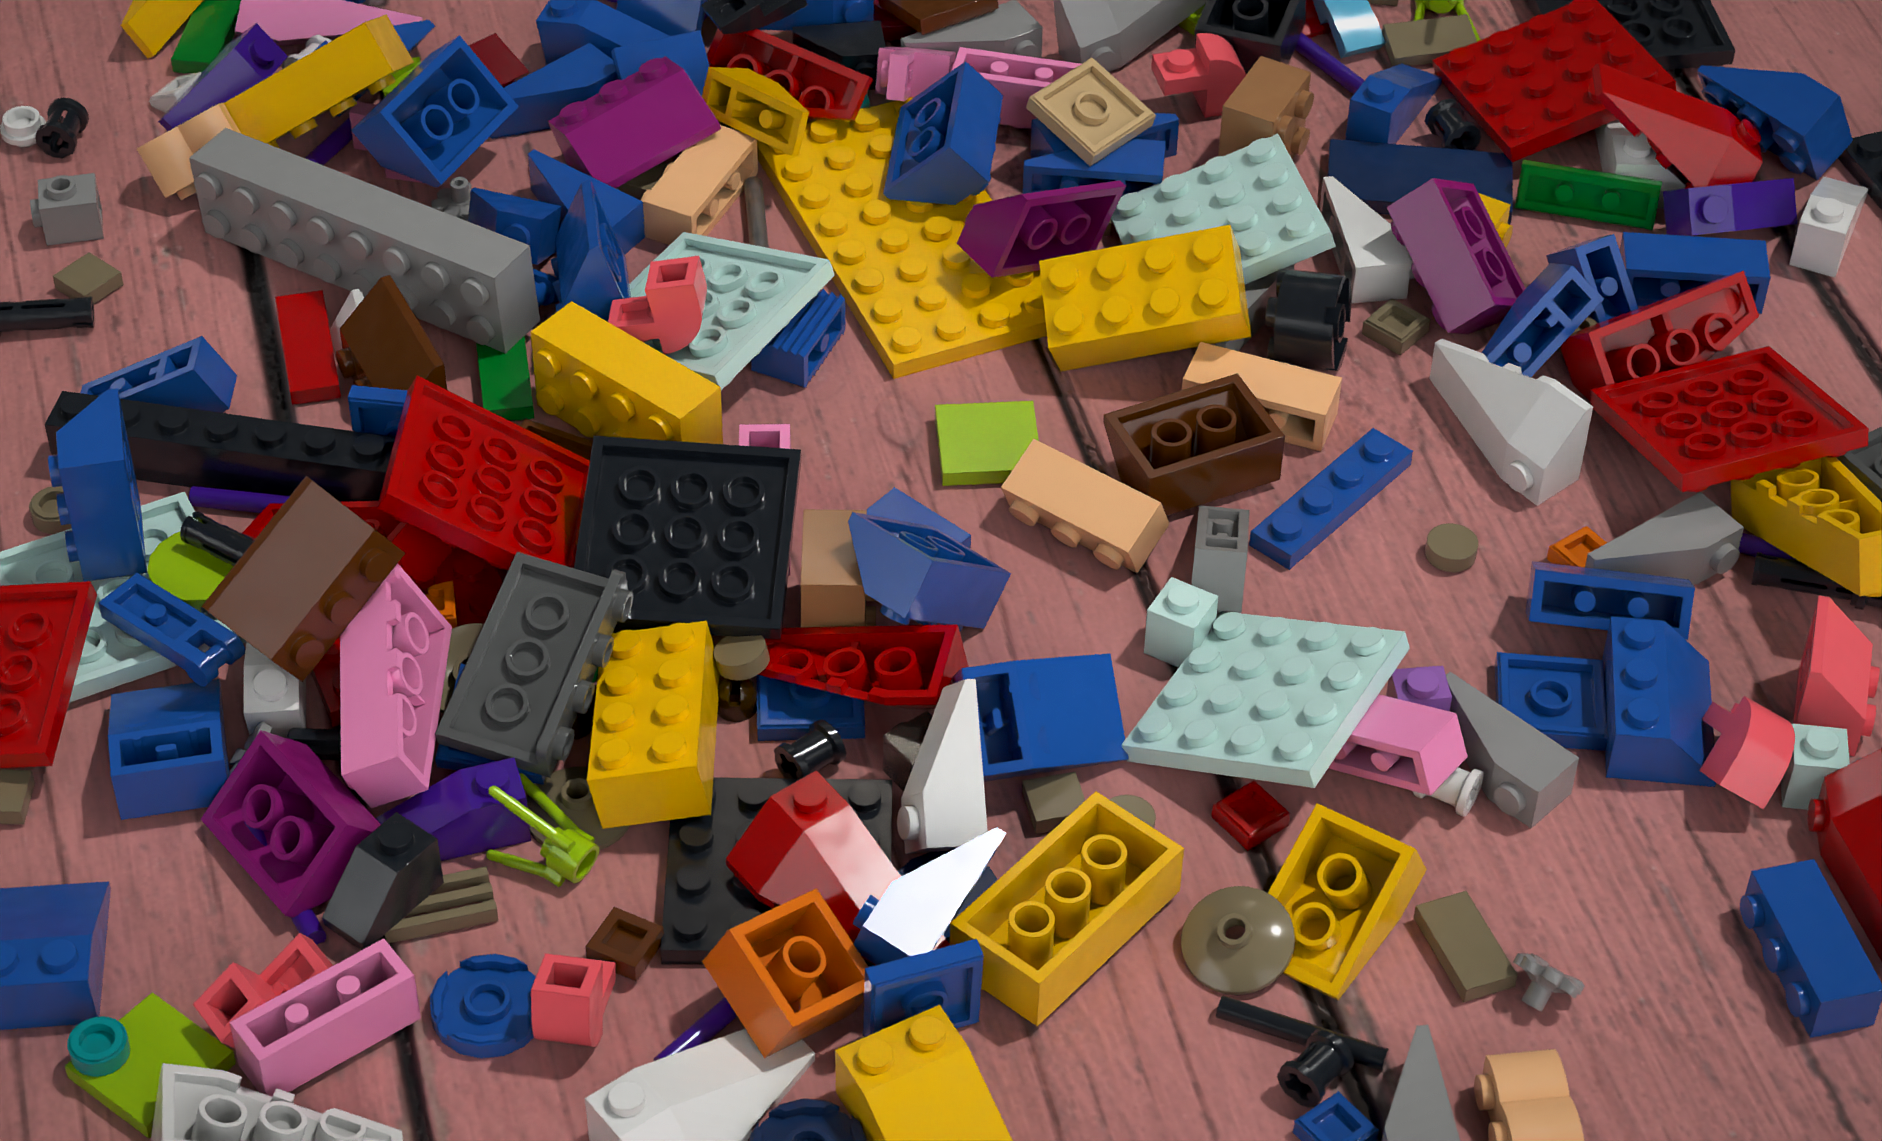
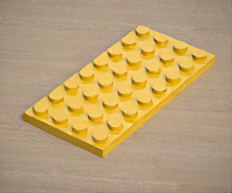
[757,97,1047,379]

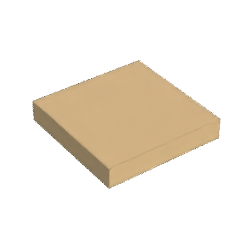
[1026,58,1156,166]

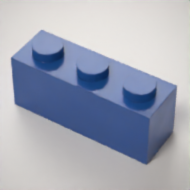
[1619,232,1771,314]
[1525,561,1695,640]
[1740,859,1882,1038]

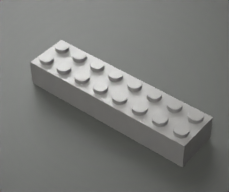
[189,128,540,354]

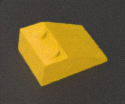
[1268,803,1427,1001]
[835,1005,1013,1141]

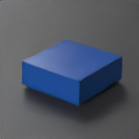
[1293,1091,1379,1141]

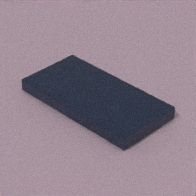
[1327,139,1513,224]

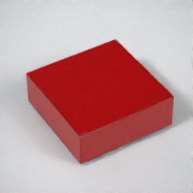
[1211,780,1290,851]

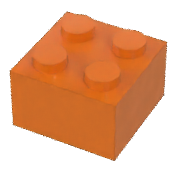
[702,888,868,1058]

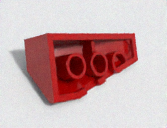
[707,28,873,121]
[1592,63,1763,189]
[1560,271,1759,402]
[1808,748,1882,961]

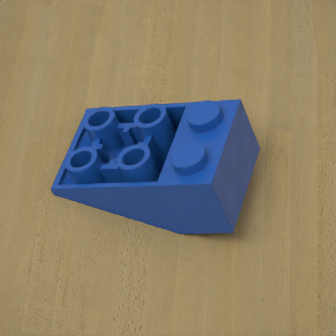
[1697,65,1853,181]
[952,653,1129,782]
[108,679,230,820]

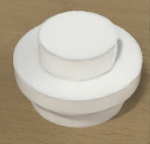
[0,106,46,147]

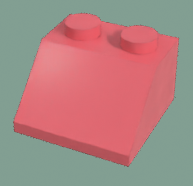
[1792,595,1880,756]

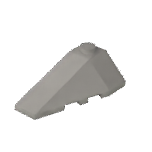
[1053,0,1207,72]

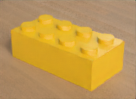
[1039,225,1251,371]
[531,301,723,444]
[587,620,720,829]
[950,791,1184,1026]

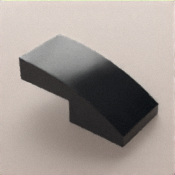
[701,0,808,35]

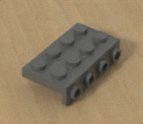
[435,552,633,778]

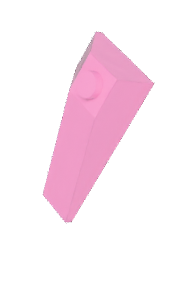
[235,0,422,46]

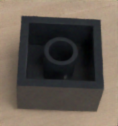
[1195,0,1306,75]

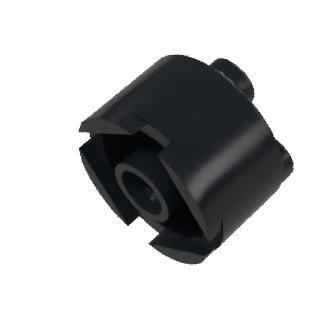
[1265,269,1351,371]

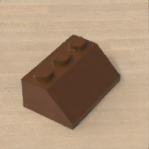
[336,275,447,391]
[1103,373,1285,516]
[202,476,405,682]

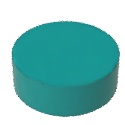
[67,1016,130,1077]

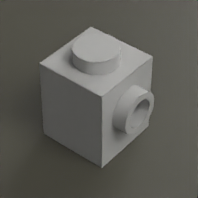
[30,173,104,245]

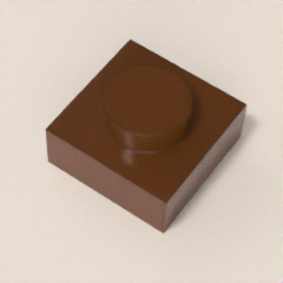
[585,907,664,981]

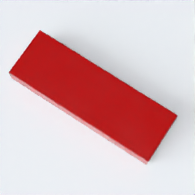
[275,290,341,405]

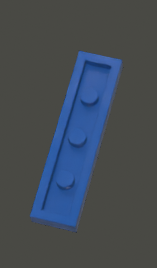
[1249,428,1413,570]

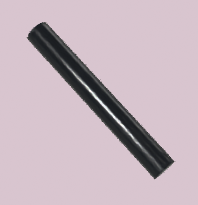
[1216,996,1389,1071]

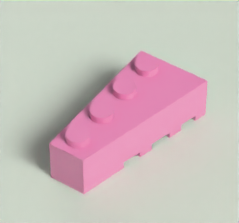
[340,563,452,808]

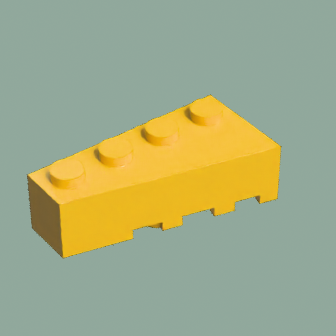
[224,14,414,148]
[1731,457,1882,597]

